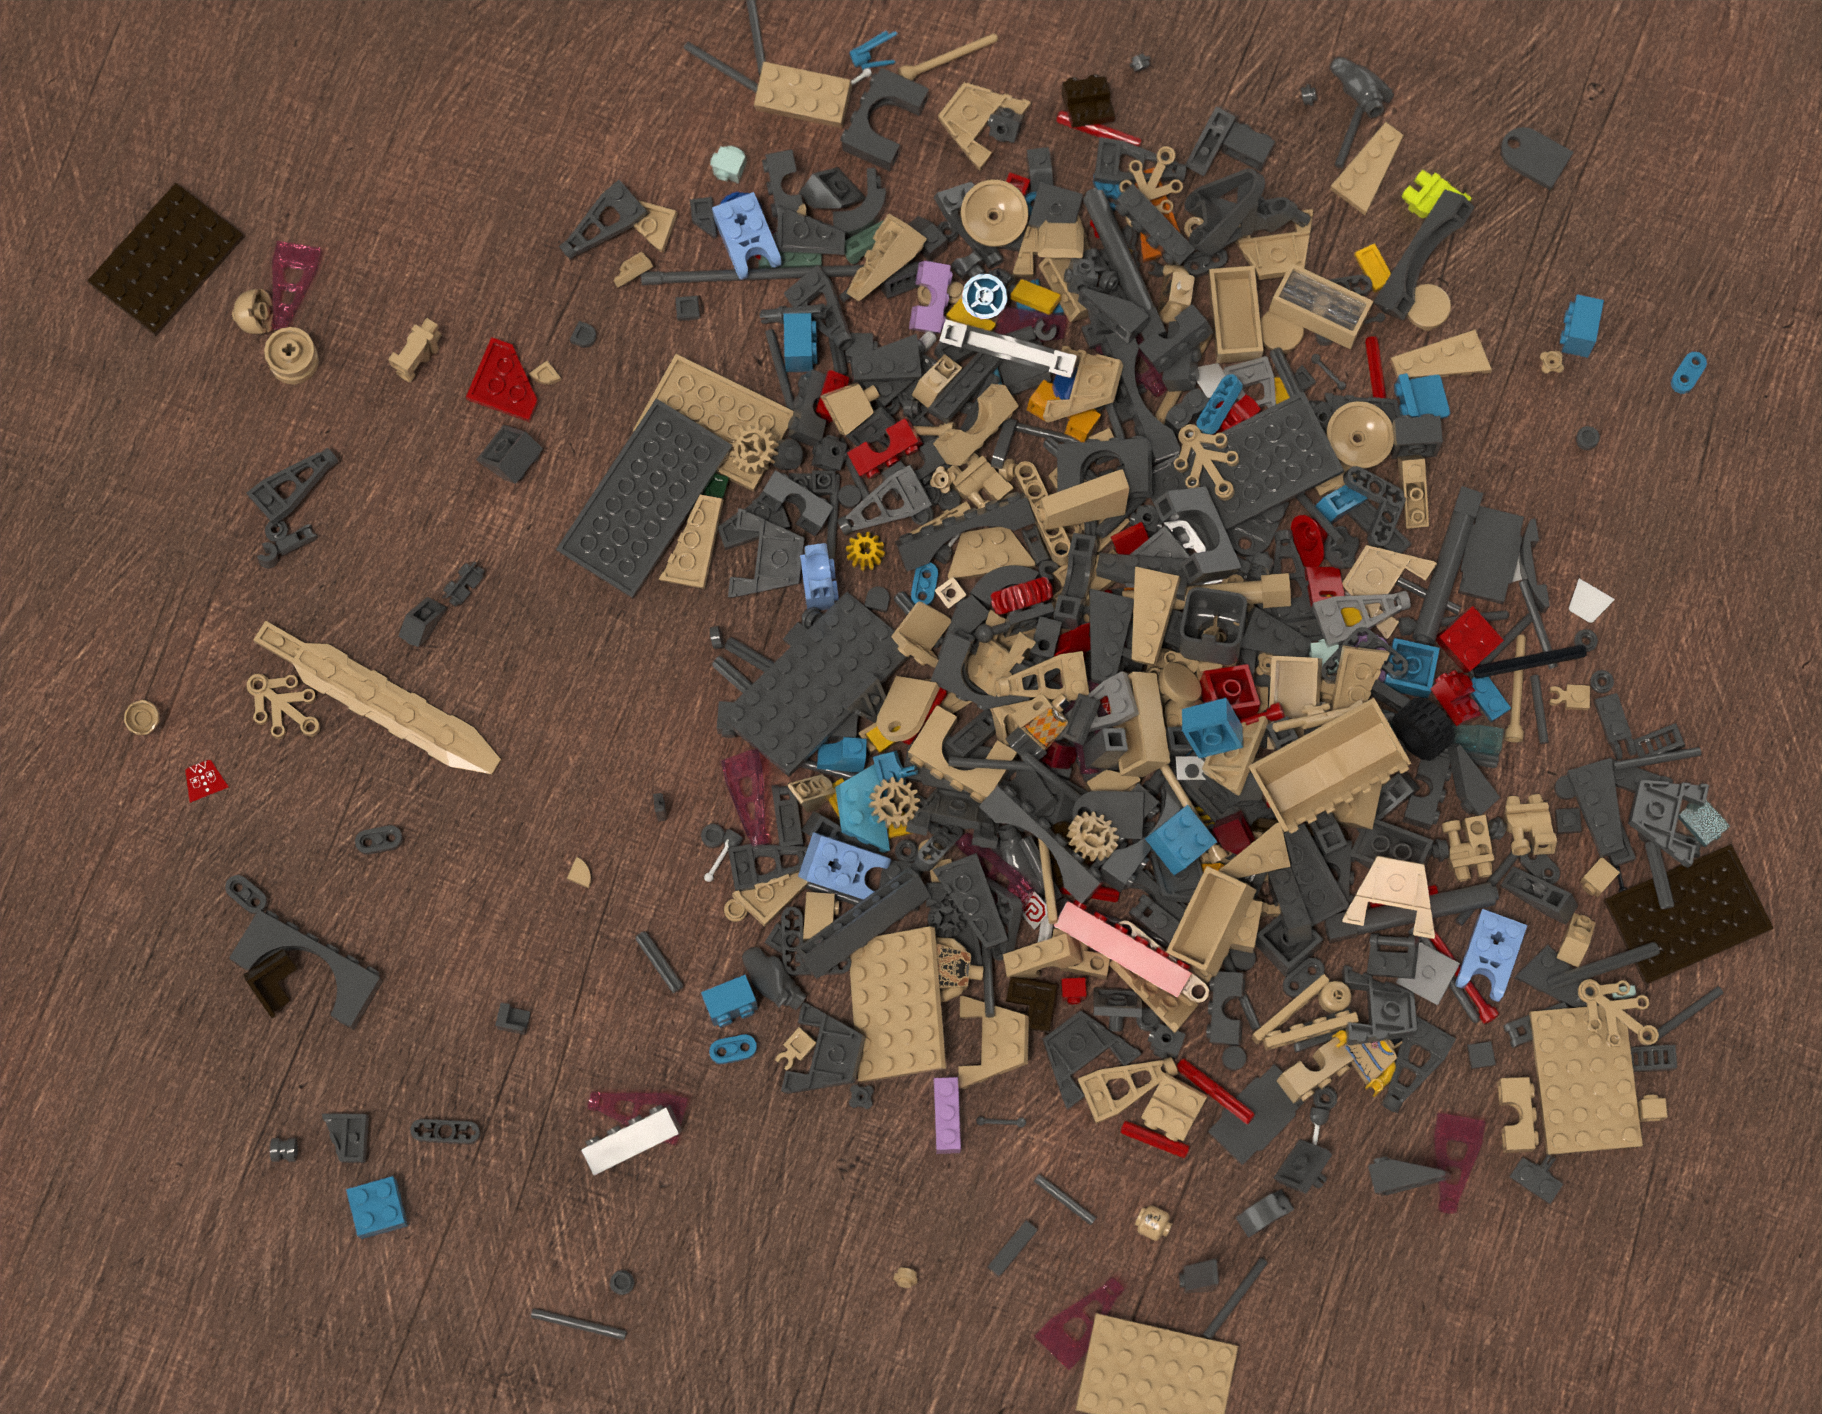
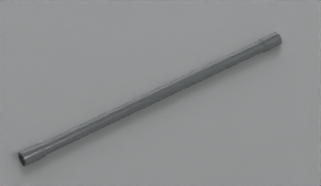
[641,261,933,285]

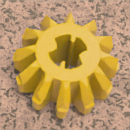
[846,532,885,571]

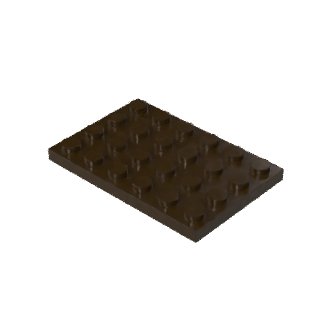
[87,183,245,336]
[1604,844,1774,985]

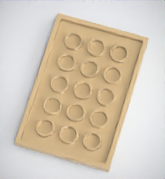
[633,354,794,492]
[849,926,946,1082]
[1529,1006,1643,1155]
[1075,1314,1238,1414]

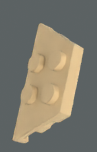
[948,527,1036,580]
[1202,716,1269,795]

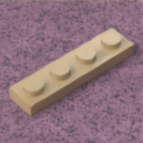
[1263,1011,1359,1051]

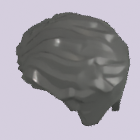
[1323,526,1359,569]

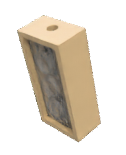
[1269,263,1373,349]

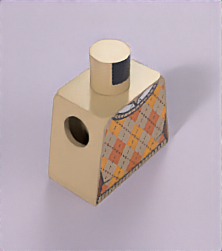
[1011,693,1071,750]

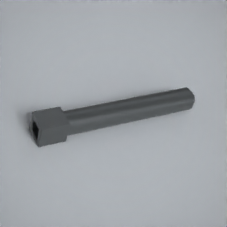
[1083,188,1167,340]
[1412,486,1483,645]
[1323,882,1499,943]

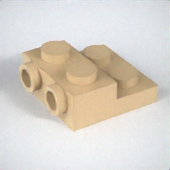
[1141,1073,1207,1142]

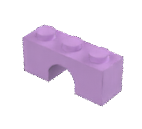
[909,261,952,334]
[934,1077,961,1154]

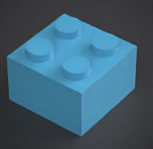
[1559,295,1604,358]
[784,313,817,372]
[1383,638,1440,699]
[1182,698,1243,759]
[1145,805,1217,875]
[701,975,758,1028]
[346,1176,408,1239]

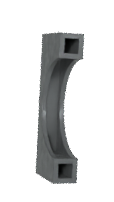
[229,910,383,1030]

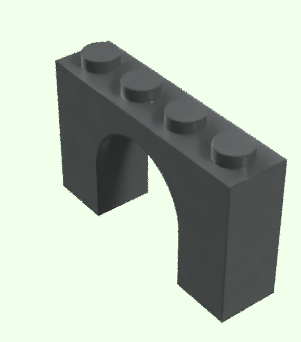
[840,67,929,172]
[1057,436,1152,499]
[1153,486,1242,584]
[930,628,1036,711]
[1083,727,1193,769]

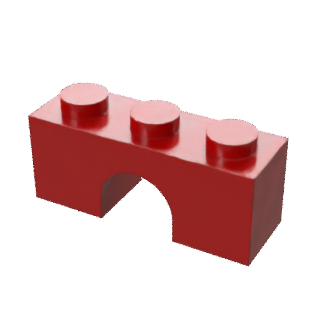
[847,418,923,479]

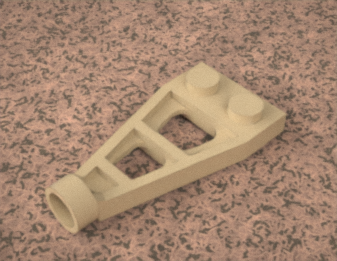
[994,651,1089,701]
[1077,1056,1178,1124]

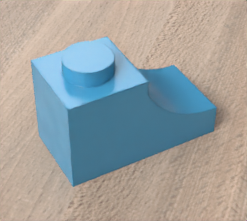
[1316,480,1368,524]
[817,737,867,773]

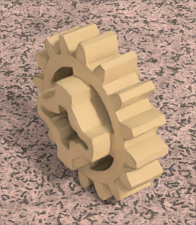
[730,424,779,474]
[868,777,920,829]
[1067,812,1119,861]

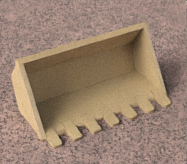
[1249,698,1411,833]

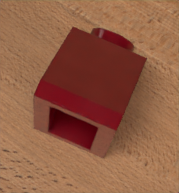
[1040,740,1076,770]
[1212,811,1256,855]

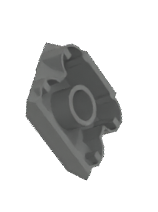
[998,339,1051,395]

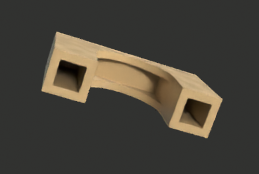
[908,706,1017,803]

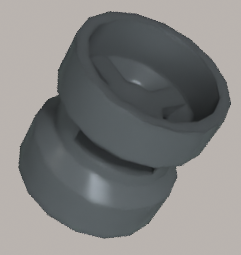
[270,1138,298,1162]

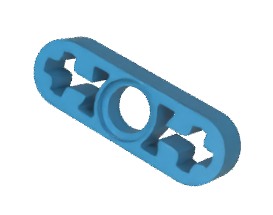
[1197,374,1243,435]

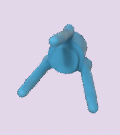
[849,31,897,70]

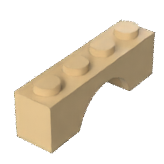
[933,384,1018,466]

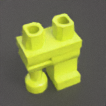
[1401,170,1472,218]

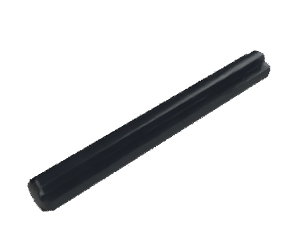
[1473,644,1587,679]

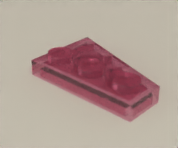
[995,306,1067,342]

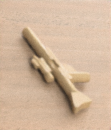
[1273,700,1363,732]

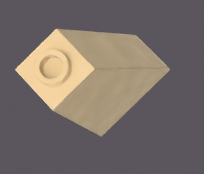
[1037,469,1129,530]

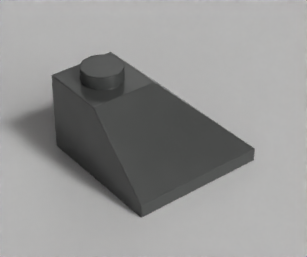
[799,167,866,208]

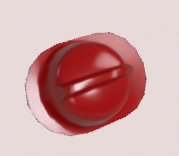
[1291,515,1327,567]

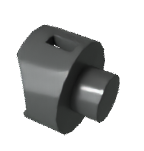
[951,248,985,281]
[771,439,803,470]

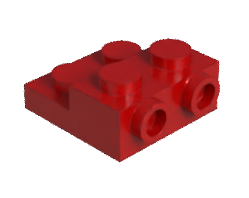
[1430,670,1482,726]

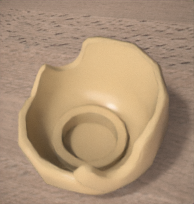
[124,700,160,735]

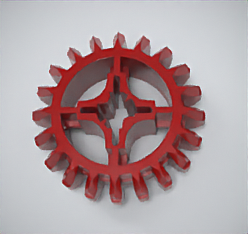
[990,577,1053,614]

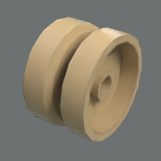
[264,327,319,385]

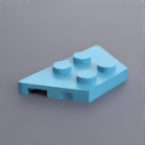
[835,764,890,853]

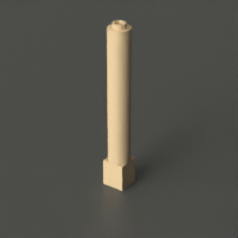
[1122,573,1291,613]

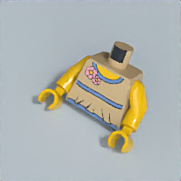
[1332,1030,1403,1097]

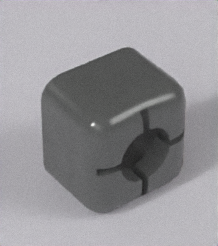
[1179,587,1247,665]

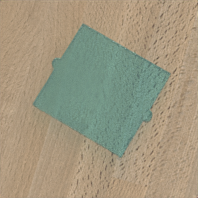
[1678,800,1730,847]

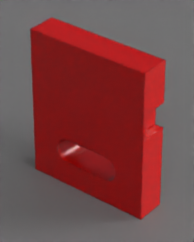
[1110,522,1149,555]
[1304,567,1345,607]

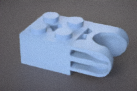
[712,192,781,280]
[800,543,839,611]
[798,832,891,900]
[1455,909,1527,1002]

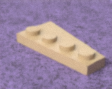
[1390,330,1492,380]

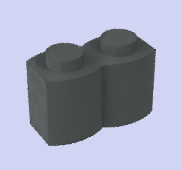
[1165,388,1209,438]

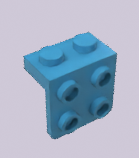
[1394,373,1450,419]

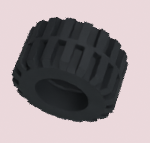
[1392,697,1455,761]

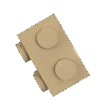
[891,601,951,668]

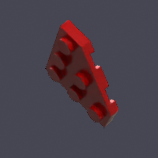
[466,337,538,423]

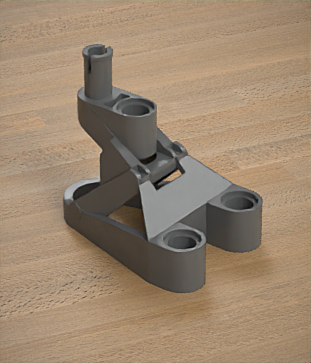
[1184,168,1310,256]

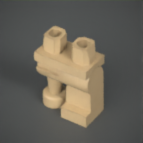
[388,318,442,382]
[947,452,1014,510]
[1503,794,1557,856]
[1441,815,1494,882]
[1052,928,1110,980]

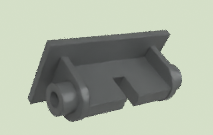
[442,561,485,607]

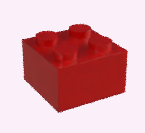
[1436,606,1504,673]
[1199,664,1261,720]

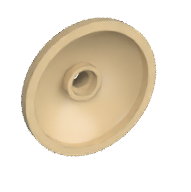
[961,180,1028,247]
[1326,402,1394,469]

